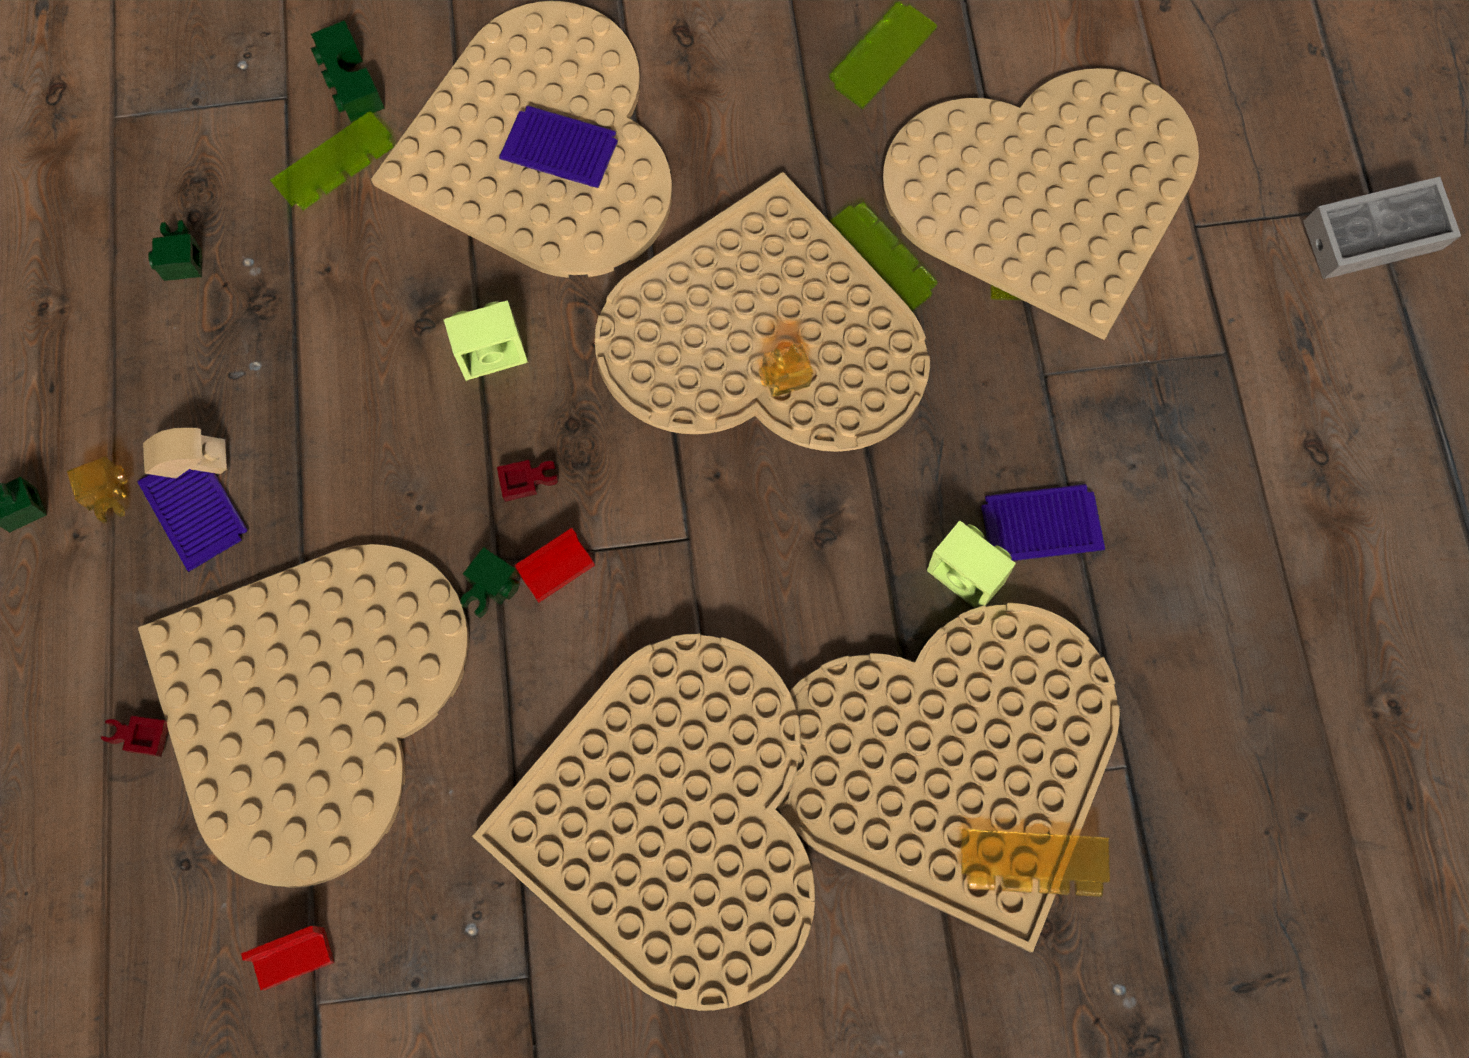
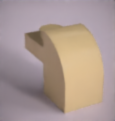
[143,428,227,478]

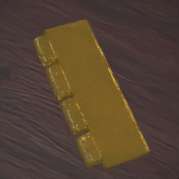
[961,829,1110,897]

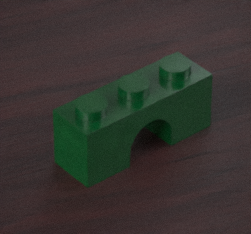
[310,20,385,122]

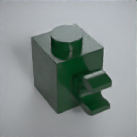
[148,220,202,281]
[0,477,47,533]
[460,547,521,618]

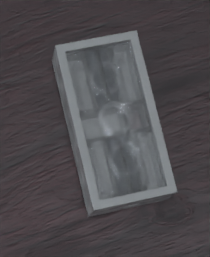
[1303,177,1461,279]

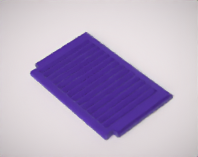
[499,105,618,188]
[137,469,248,572]
[981,484,1105,561]

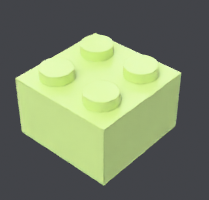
[444,300,528,381]
[927,521,1016,608]

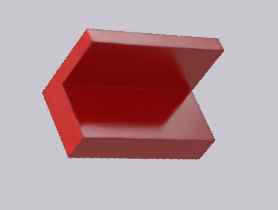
[514,528,595,603]
[241,925,335,990]

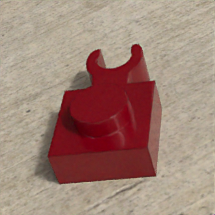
[497,460,558,502]
[101,716,168,757]

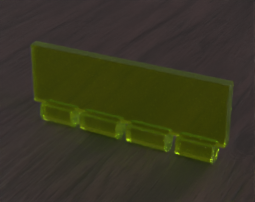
[829,2,938,110]
[270,111,394,211]
[829,202,938,311]

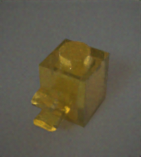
[759,343,813,397]
[67,456,128,523]

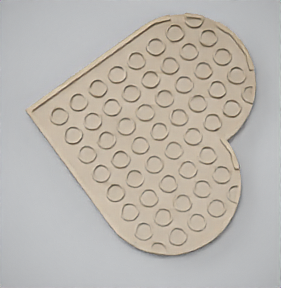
[371,1,672,278]
[883,68,1199,340]
[595,172,930,452]
[138,544,470,888]
[778,603,1120,952]
[472,634,815,1011]

